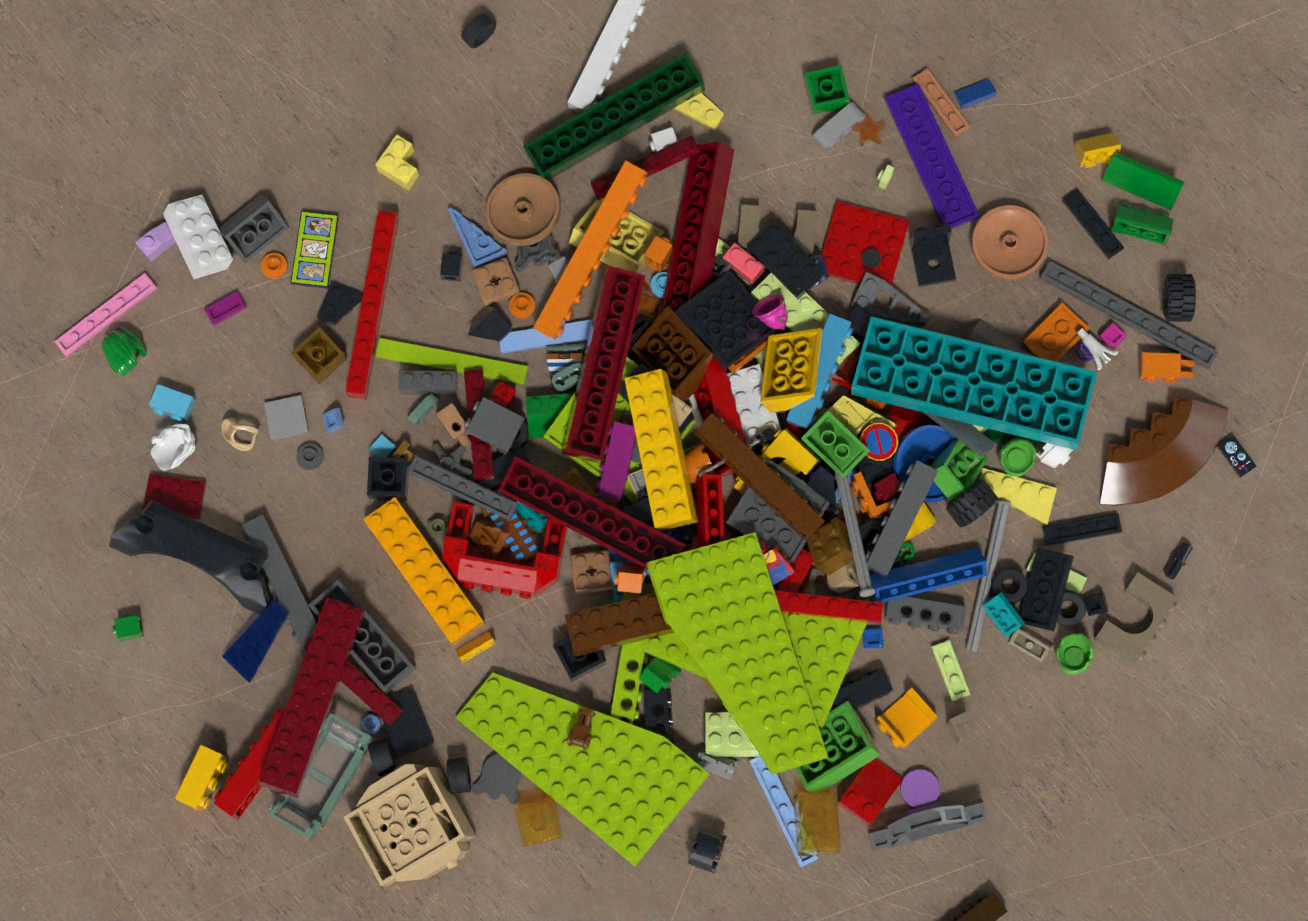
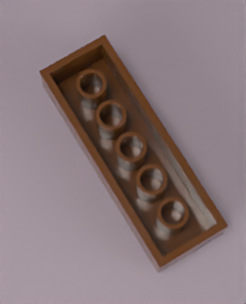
[565,593,675,657]

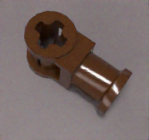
[567,709,596,751]

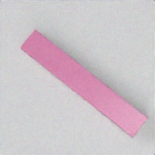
[54,273,157,357]

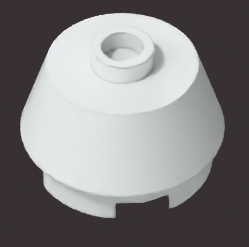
[1036,443,1073,469]

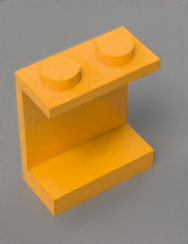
[876,688,938,750]

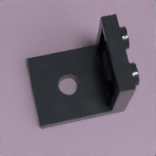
[910,224,956,287]

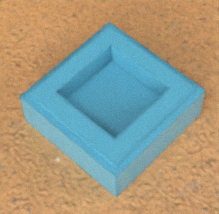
[369,434,396,458]

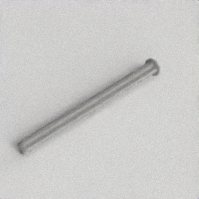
[835,472,875,597]
[966,501,1012,652]

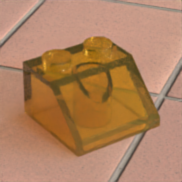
[514,798,562,847]

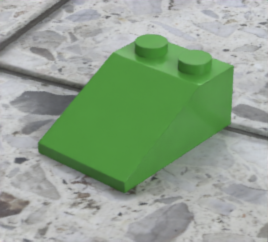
[801,411,870,478]
[931,438,988,501]

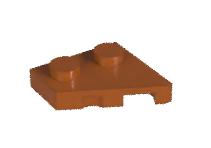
[469,521,510,561]

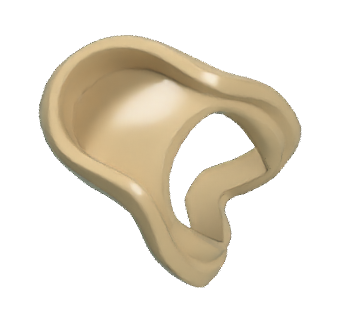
[221,417,259,451]

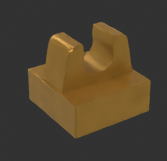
[393,440,414,463]

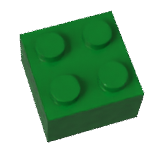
[804,65,850,115]

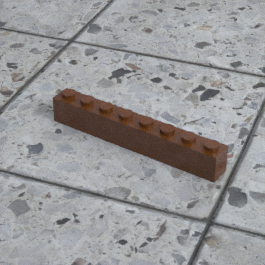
[694,413,825,541]

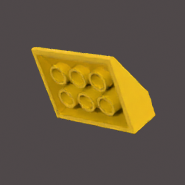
[760,328,823,413]

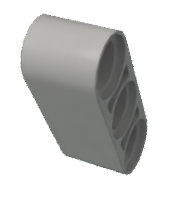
[813,102,866,151]

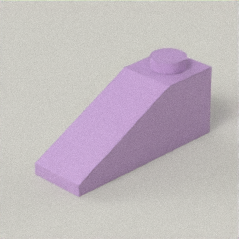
[135,222,176,262]

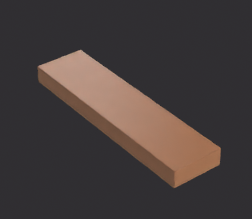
[912,68,971,138]

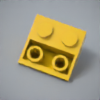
[1074,133,1121,168]

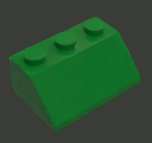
[1111,204,1173,245]
[526,393,574,439]

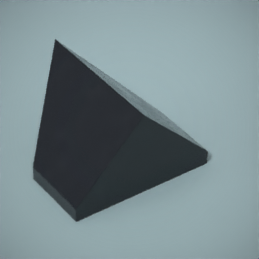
[468,306,513,342]
[807,466,837,508]

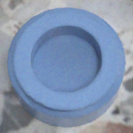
[361,714,381,734]

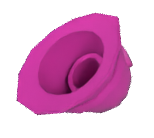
[752,294,788,330]

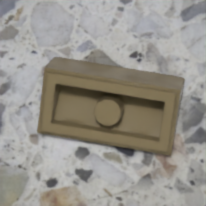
[1008,625,1053,663]

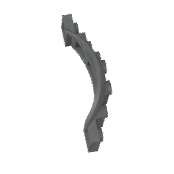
[868,799,987,851]

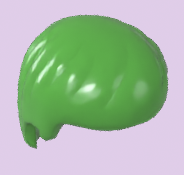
[999,438,1037,477]
[1056,633,1094,675]

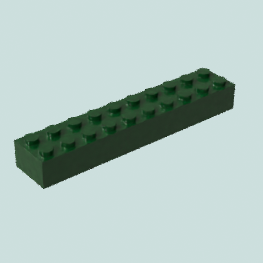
[523,53,705,181]

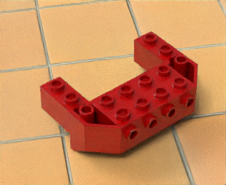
[442,502,568,599]

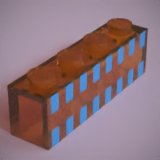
[479,488,539,566]

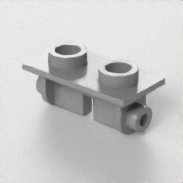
[696,747,738,781]

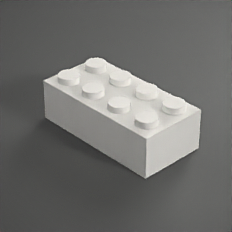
[163,195,233,279]
[727,364,781,449]

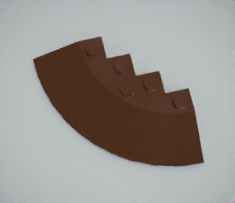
[1100,397,1228,506]

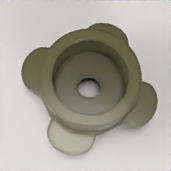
[427,516,448,538]

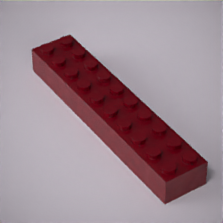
[661,142,735,313]
[561,266,646,463]
[498,456,689,569]
[259,597,364,798]

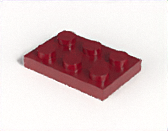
[142,474,207,520]

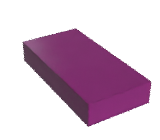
[204,291,247,326]

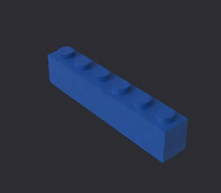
[870,548,987,603]

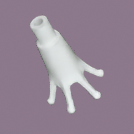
[1077,328,1118,370]

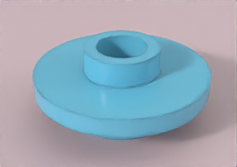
[650,272,668,298]

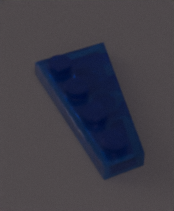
[222,600,289,683]

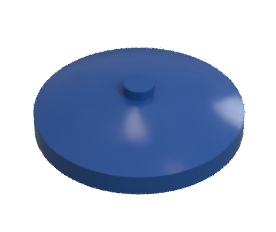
[893,425,956,502]

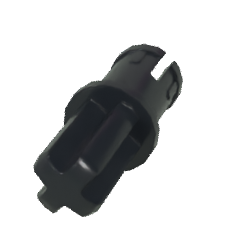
[1165,542,1193,580]

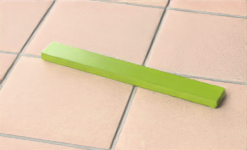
[376,338,528,386]

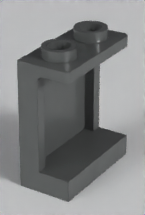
[464,397,525,455]

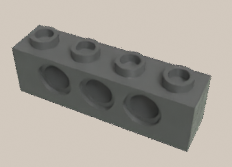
[885,597,967,634]

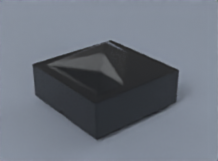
[1084,592,1109,616]

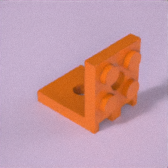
[850,472,898,522]

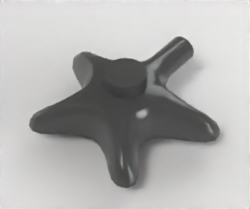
[432,443,472,491]

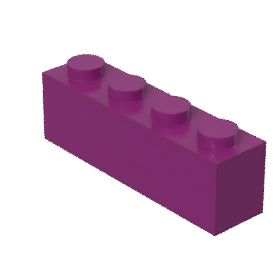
[595,422,637,502]

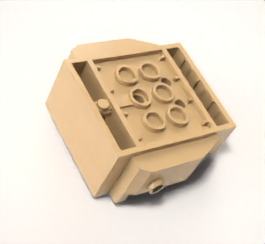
[344,764,476,886]

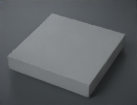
[264,395,309,441]

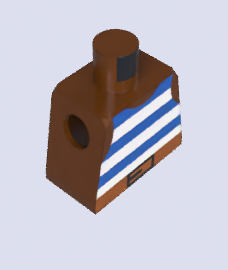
[546,353,583,394]

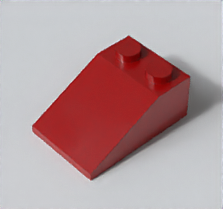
[838,759,904,827]

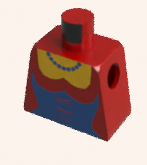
[759,540,797,585]

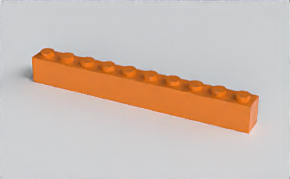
[533,160,648,340]

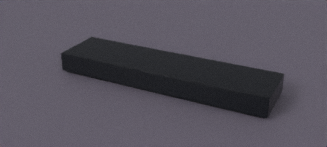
[1062,190,1124,260]
[1042,513,1122,546]

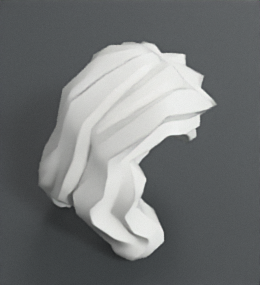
[150,424,195,471]

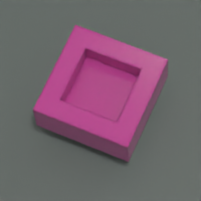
[1099,323,1127,350]

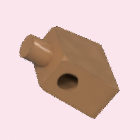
[436,403,471,446]

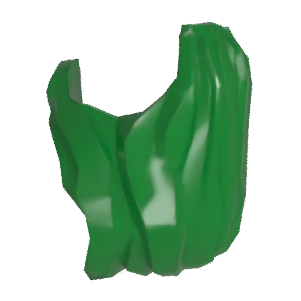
[101,327,146,377]

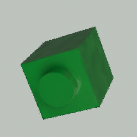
[113,615,144,641]

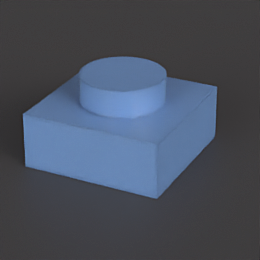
[323,408,344,433]

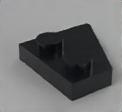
[317,283,363,325]

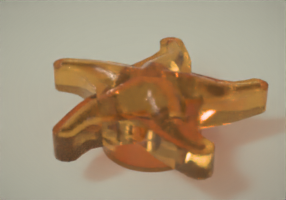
[853,115,885,146]

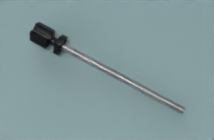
[698,427,776,477]

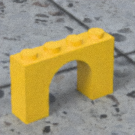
[734,429,821,495]

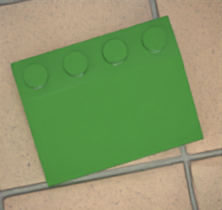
[796,701,880,796]

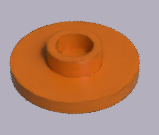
[261,253,287,279]
[509,293,535,319]

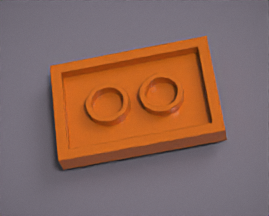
[1022,303,1090,362]

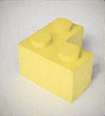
[375,135,419,191]

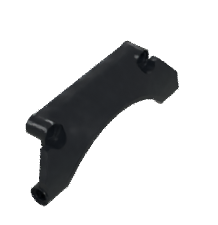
[109,501,273,617]

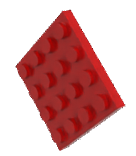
[821,201,909,291]

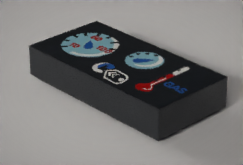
[1217,435,1257,478]

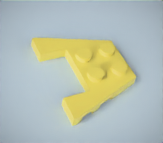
[816,395,897,437]

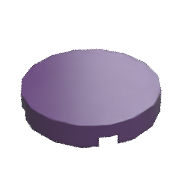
[901,769,940,809]

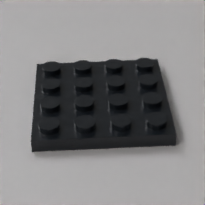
[675,270,778,371]

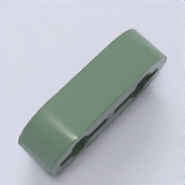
[552,363,582,391]
[408,393,439,426]

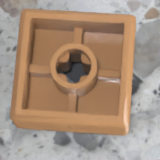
[471,257,520,307]
[570,550,613,595]

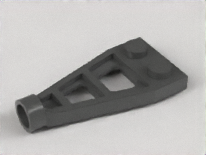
[851,271,931,327]

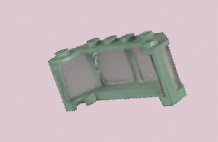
[269,713,373,841]

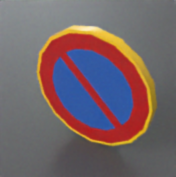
[860,422,898,461]

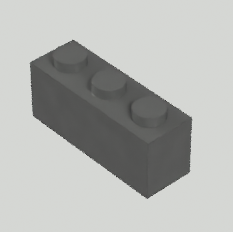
[398,371,458,395]

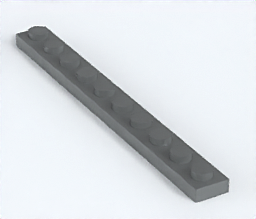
[1040,261,1218,370]

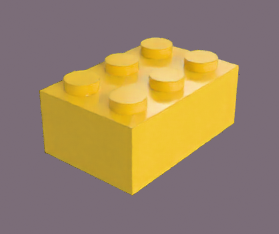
[175,745,228,812]

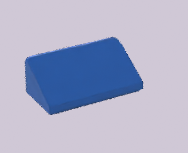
[954,79,997,110]

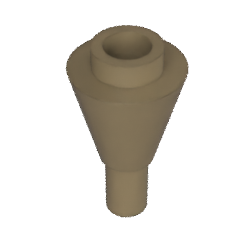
[799,569,818,595]

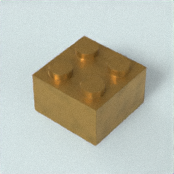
[291,327,347,385]
[807,517,854,576]

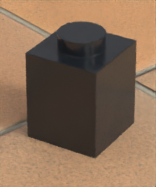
[440,251,463,282]

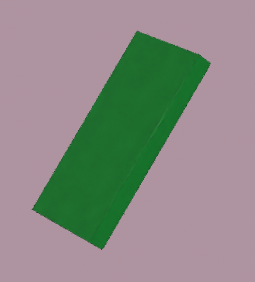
[1102,152,1184,210]

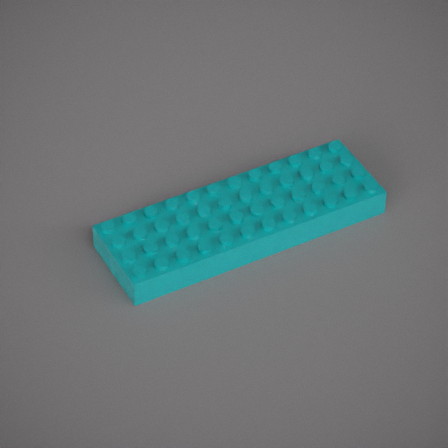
[851,317,1097,450]

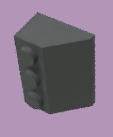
[218,194,289,263]
[966,320,1028,354]

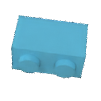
[149,384,196,422]

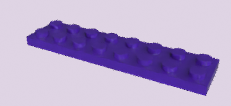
[884,84,980,229]

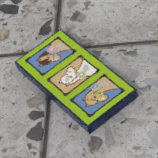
[290,211,339,289]

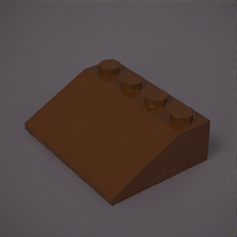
[631,306,713,402]

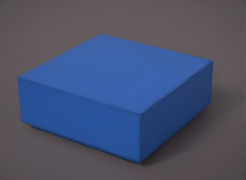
[863,628,884,649]

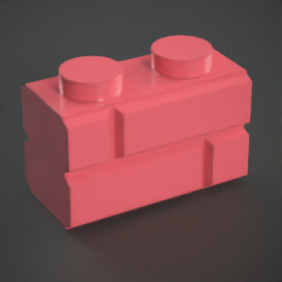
[723,243,764,285]

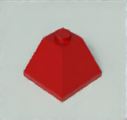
[887,405,929,443]

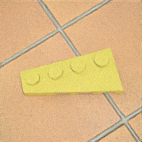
[674,93,724,131]
[979,468,1057,526]

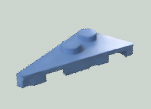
[448,207,507,269]

